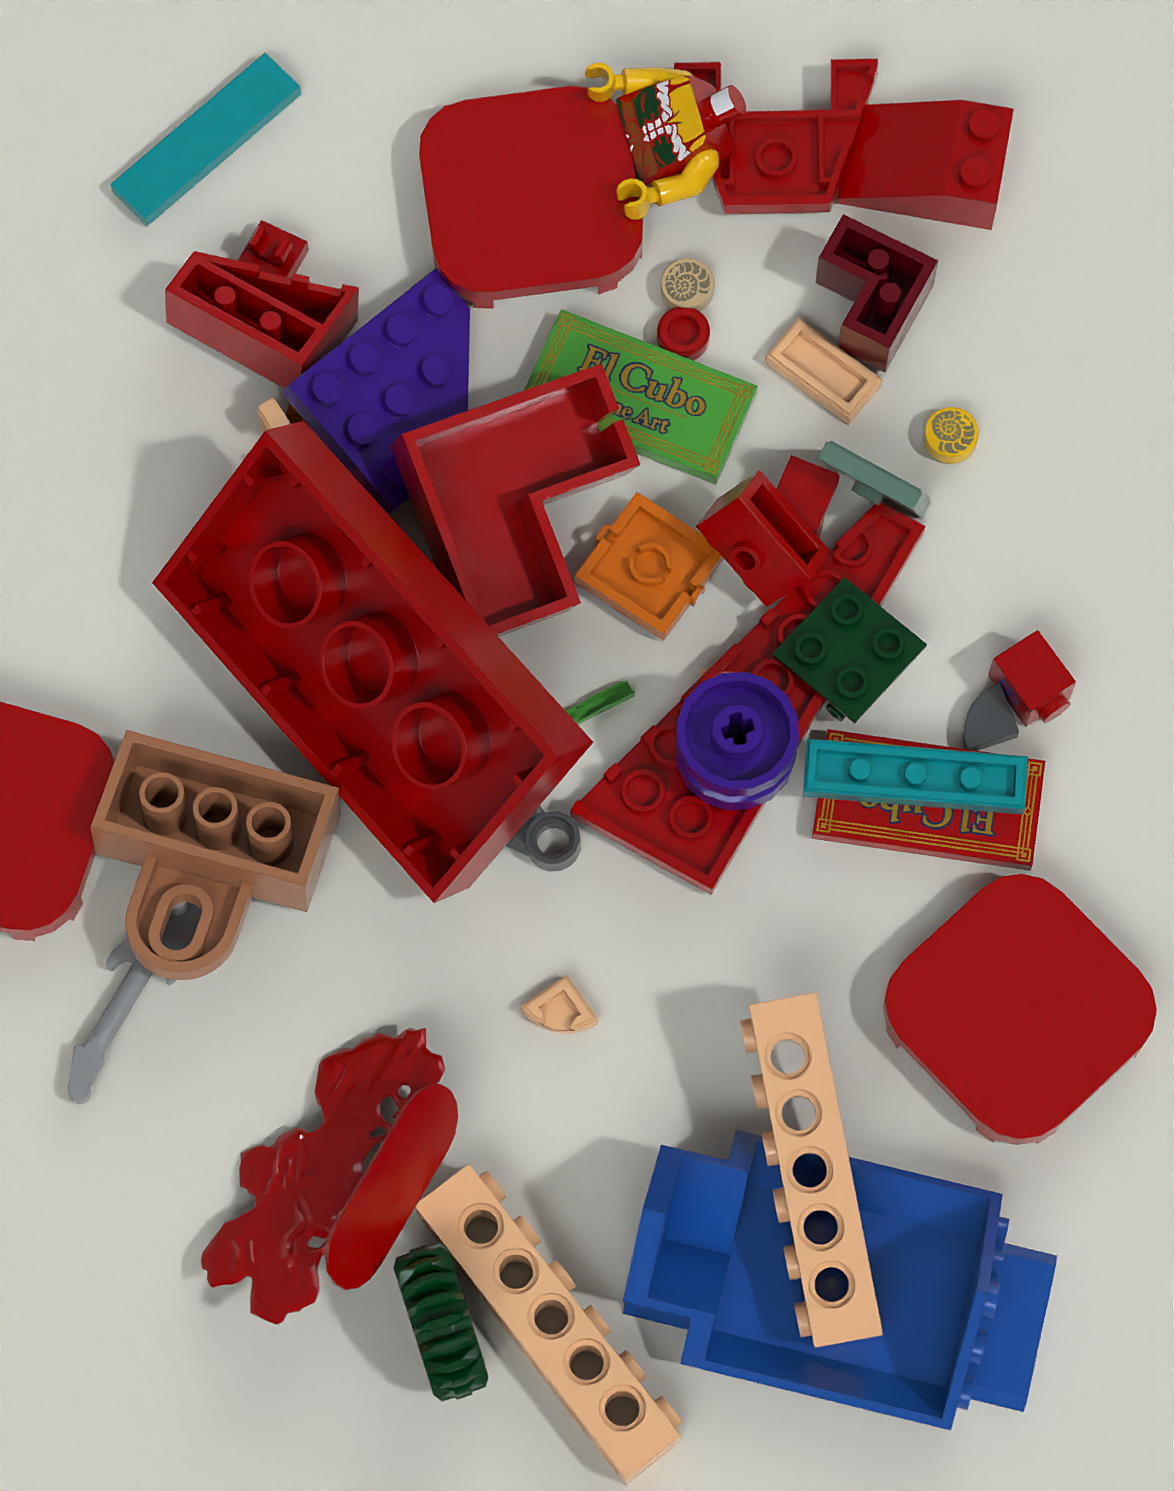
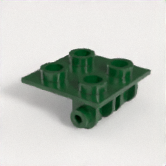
[772,577,927,723]

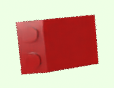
[836,100,1014,230]

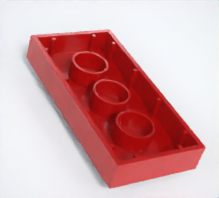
[152,421,593,903]

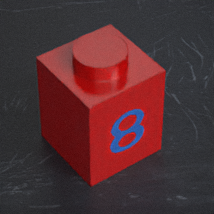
[988,630,1076,727]

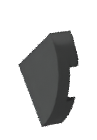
[963,683,1019,751]

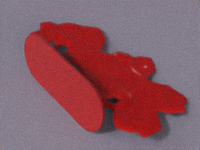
[201,1028,458,1325]

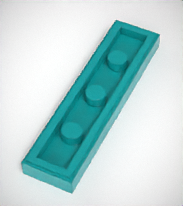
[110,52,302,226]
[802,739,1028,814]

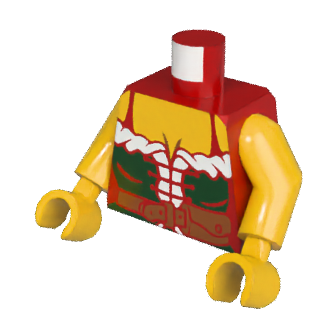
[585,62,746,220]

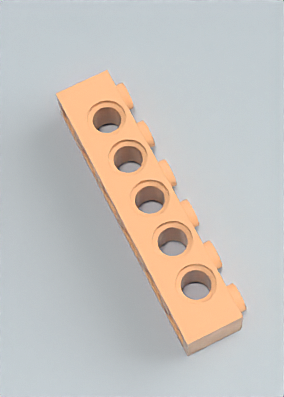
[740,992,883,1348]
[415,1164,682,1485]

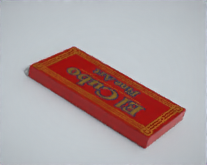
[812,729,1046,871]

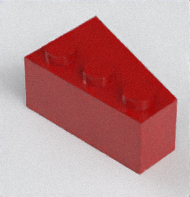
[165,251,359,389]

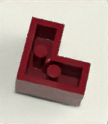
[815,214,939,373]

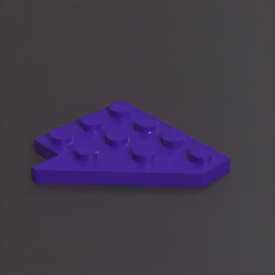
[281,268,470,515]

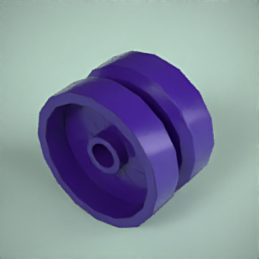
[675,672,799,810]

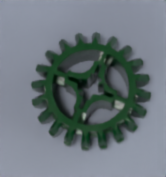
[393,1243,489,1402]

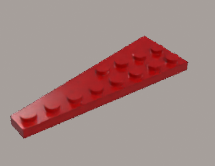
[570,502,926,895]

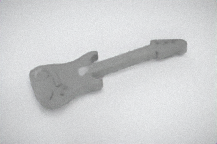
[68,902,202,1104]

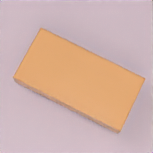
[765,318,883,425]

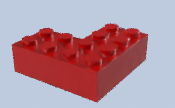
[390,363,641,637]

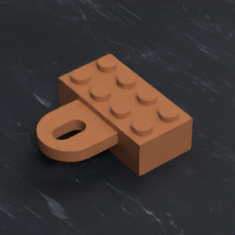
[90,730,340,980]

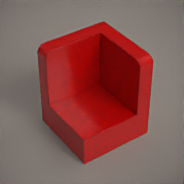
[776,455,840,537]

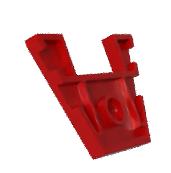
[674,58,878,214]

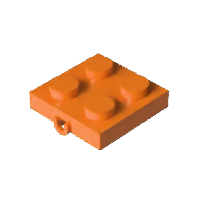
[575,492,724,641]

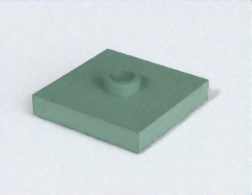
[818,440,931,518]

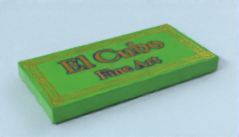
[524,309,758,485]

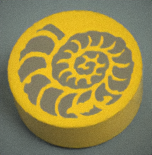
[924,407,979,464]

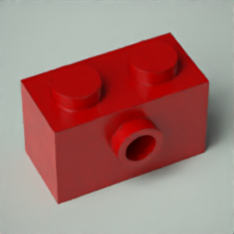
[696,470,830,607]

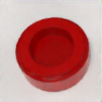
[657,307,710,361]

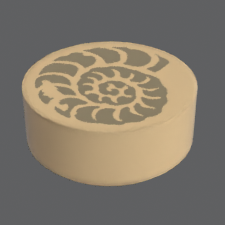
[661,258,714,311]

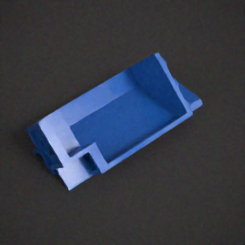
[623,1130,1057,1431]

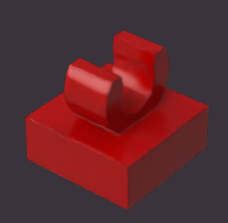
[238,220,309,278]

